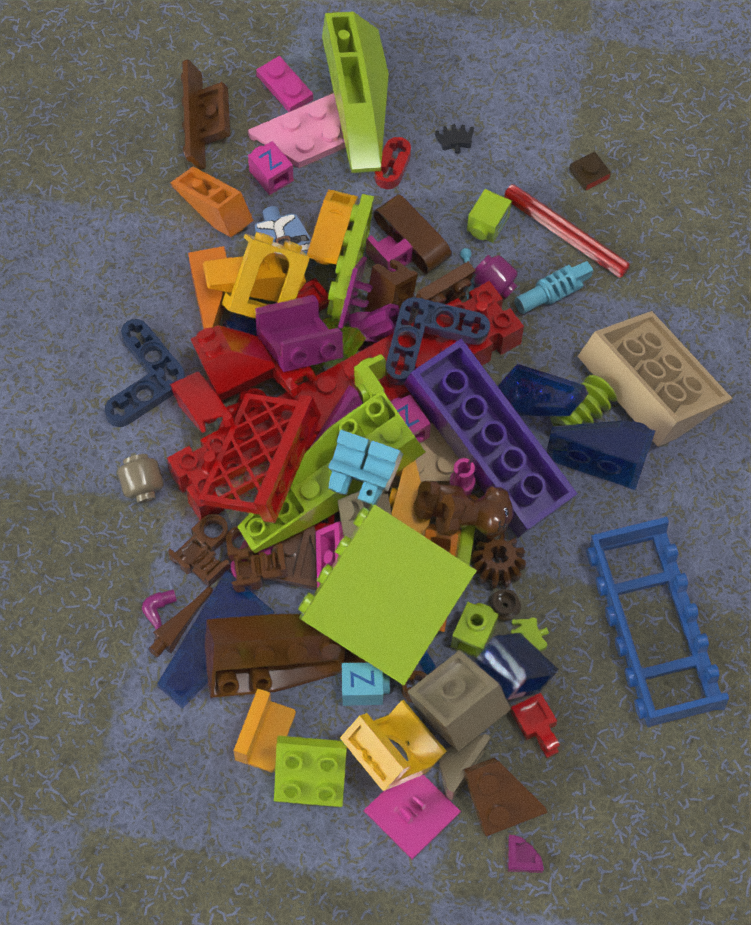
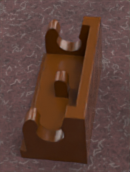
[364,259,418,313]

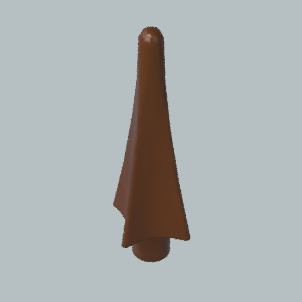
[148,587,213,657]

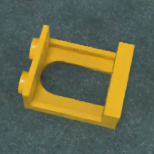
[222,232,310,319]
[340,700,447,791]

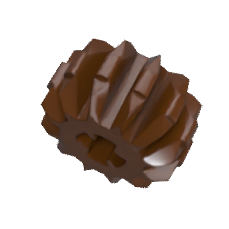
[470,533,526,589]

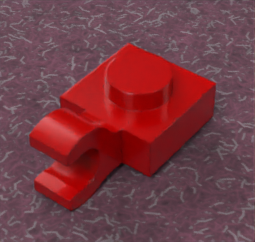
[510,693,560,758]

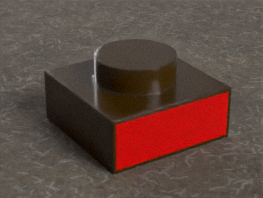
[569,151,611,191]

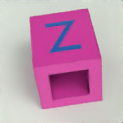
[248,141,294,195]
[390,394,431,443]

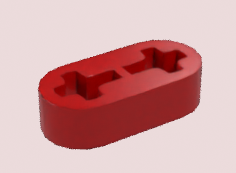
[375,137,411,190]

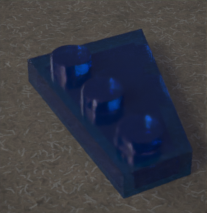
[498,364,589,416]

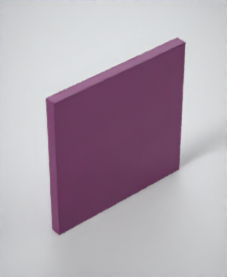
[338,256,373,328]

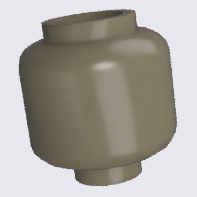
[118,454,164,503]

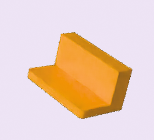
[233,689,296,772]

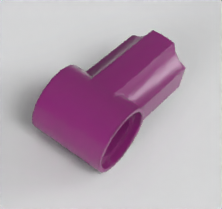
[348,303,400,350]

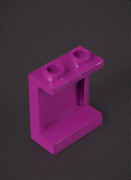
[255,295,343,372]

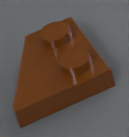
[271,525,317,590]

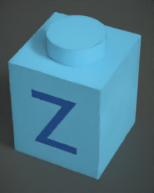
[342,663,390,706]

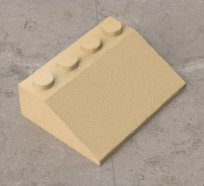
[577,311,733,447]

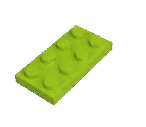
[327,194,374,330]

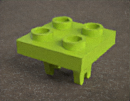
[274,736,347,807]

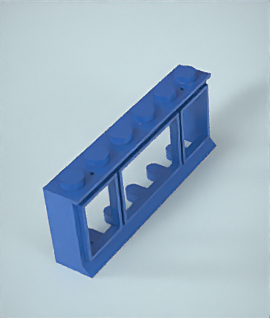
[586,517,729,728]

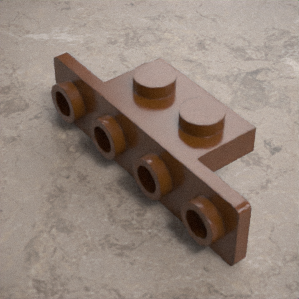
[181,59,230,170]

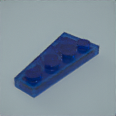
[157,570,274,709]

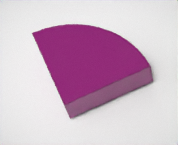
[508,835,544,873]

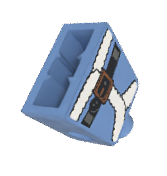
[254,206,317,268]

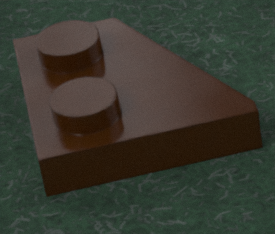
[463,757,548,836]

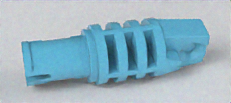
[514,261,593,315]

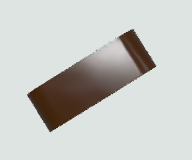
[373,194,452,274]

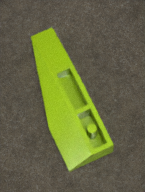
[322,11,389,173]
[237,390,426,553]

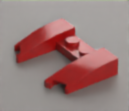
[170,344,317,433]

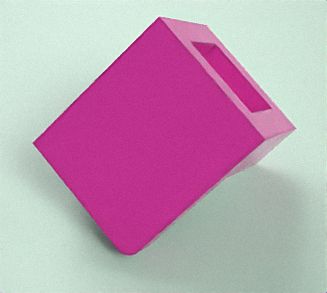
[366,235,412,272]

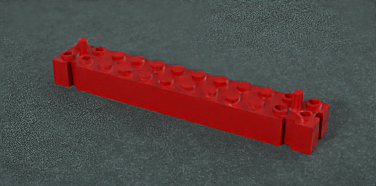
[167,281,524,520]

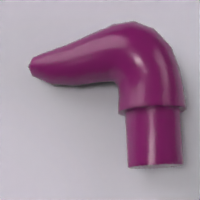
[142,589,177,629]

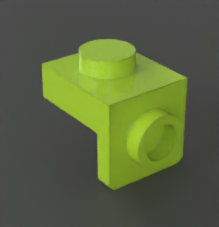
[354,354,386,403]

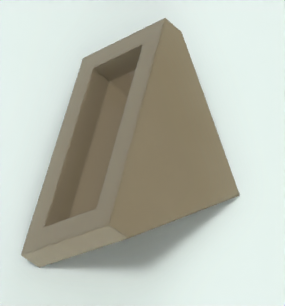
[438,734,491,801]

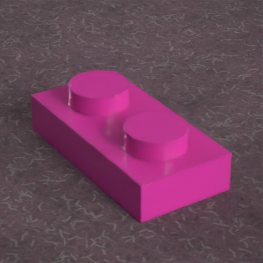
[256,56,314,112]

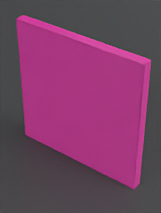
[363,775,461,860]

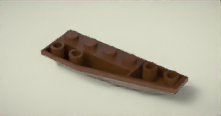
[205,614,368,698]

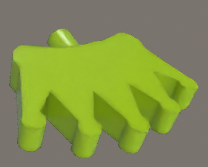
[511,618,549,661]

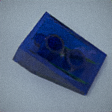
[547,420,655,490]

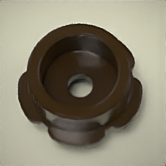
[489,589,521,621]

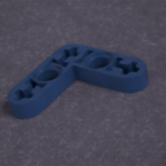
[385,297,490,385]
[105,319,185,427]

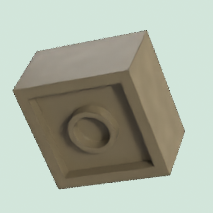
[407,650,511,752]

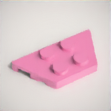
[248,93,346,168]

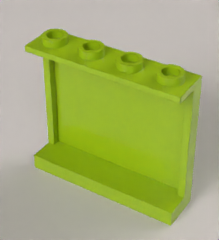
[298,504,477,685]

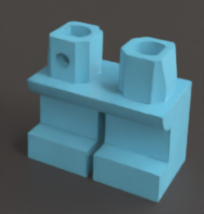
[328,429,403,505]

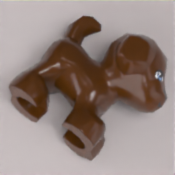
[413,480,514,539]

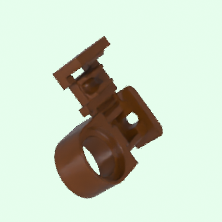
[168,514,230,587]
[226,526,288,592]

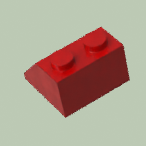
[191,325,275,395]

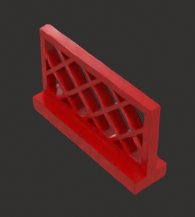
[198,393,321,523]

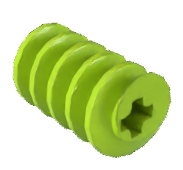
[549,375,617,443]

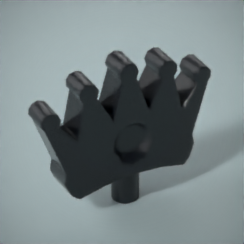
[435,124,474,154]

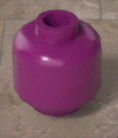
[473,255,518,299]

